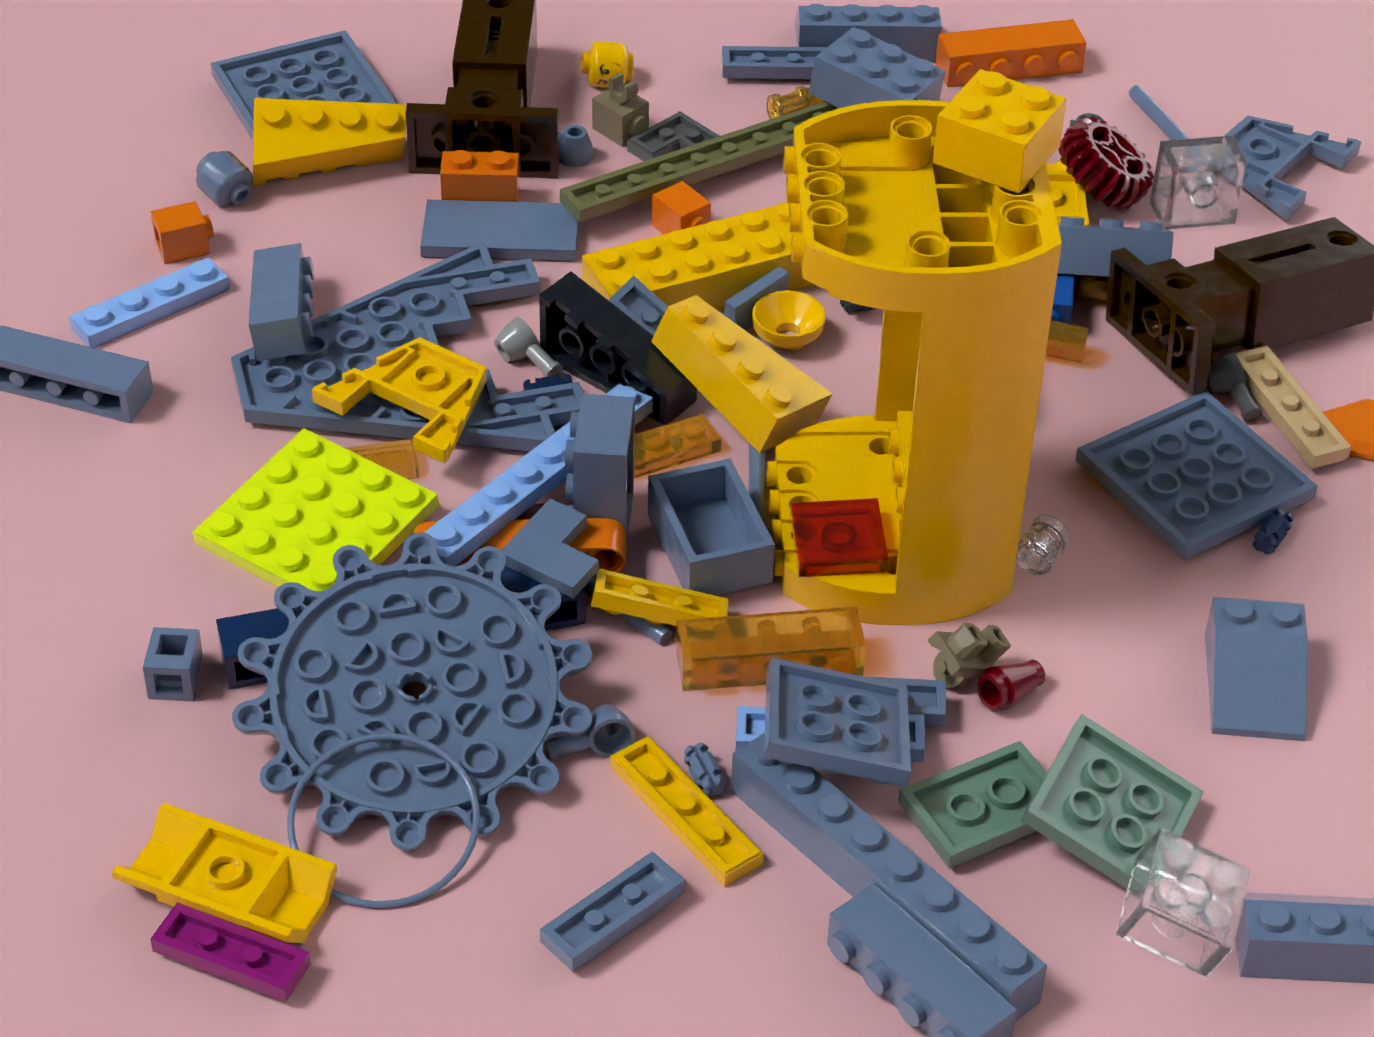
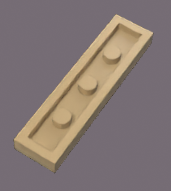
[1235,346,1351,469]

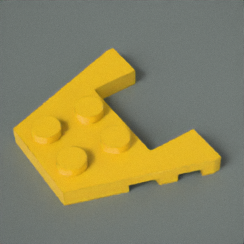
[312,337,487,464]

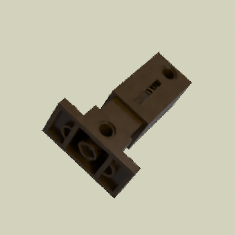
[406,0,559,179]
[1105,217,1374,395]

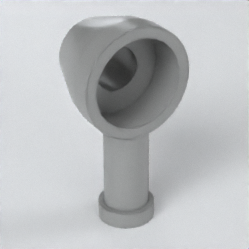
[494,317,563,377]

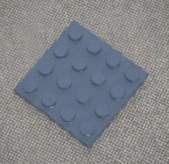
[210,30,397,140]
[1075,392,1318,560]

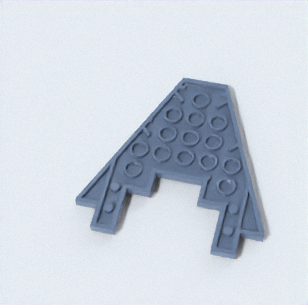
[231,242,583,451]

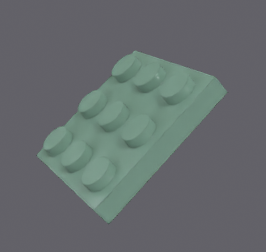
[1020,714,1204,901]

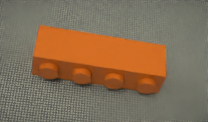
[935,19,1087,87]

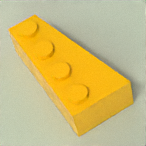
[252,98,406,186]
[651,295,833,453]

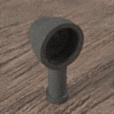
[1207,352,1262,422]

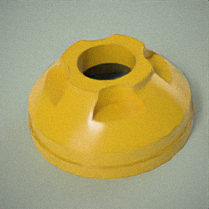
[752,290,826,351]

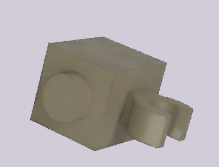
[592,72,649,147]

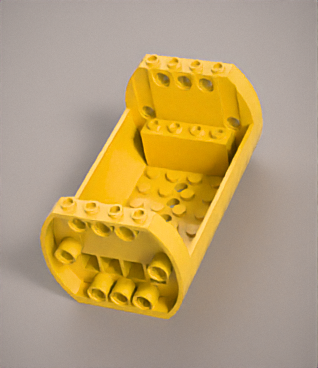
[767,100,1062,625]

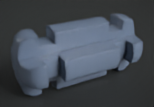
[684,742,726,798]

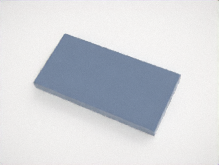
[420,199,579,261]

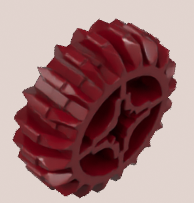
[1058,117,1154,210]

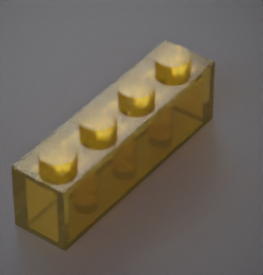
[676,607,866,691]

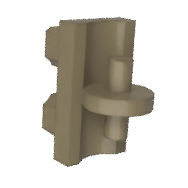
[928,623,1011,688]

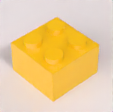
[933,69,1067,193]

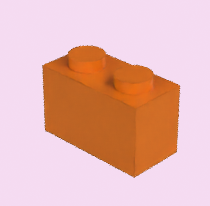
[440,150,520,202]

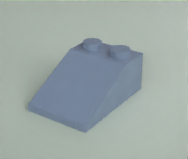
[1205,597,1308,741]

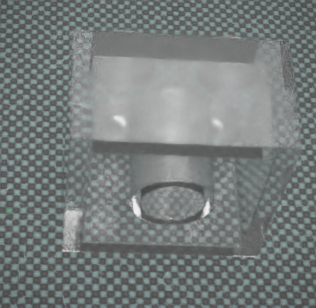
[1150,135,1247,229]
[1116,828,1251,977]

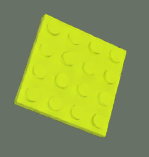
[192,428,439,591]

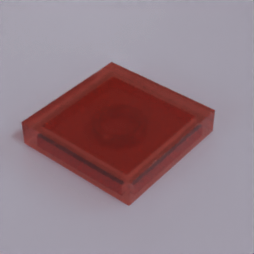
[790,498,889,577]

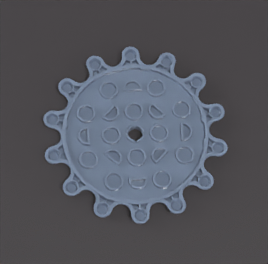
[232,532,592,852]

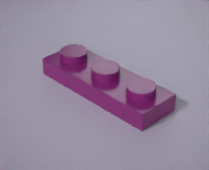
[150,902,311,1002]

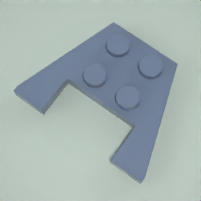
[1208,115,1361,220]

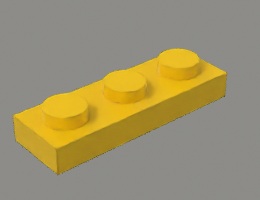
[591,569,729,637]

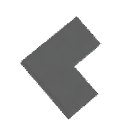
[627,111,720,161]

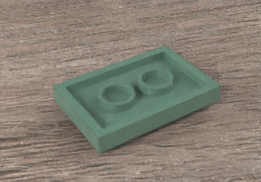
[898,741,1046,868]

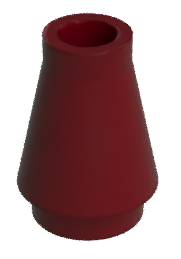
[977,659,1045,710]

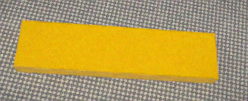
[610,735,764,887]

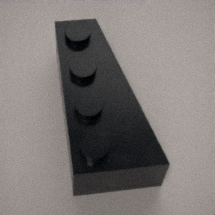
[539,271,697,426]

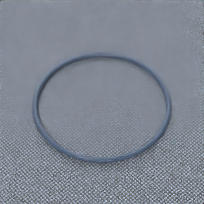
[287,733,480,908]

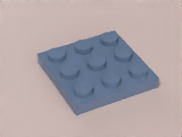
[764,657,911,787]

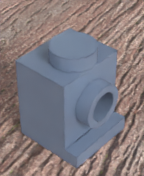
[143,627,203,701]

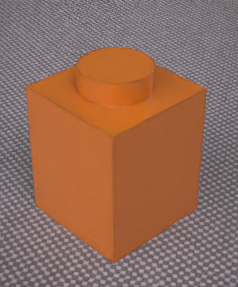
[652,181,711,234]
[151,201,214,264]

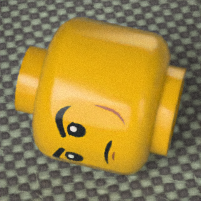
[580,41,634,88]

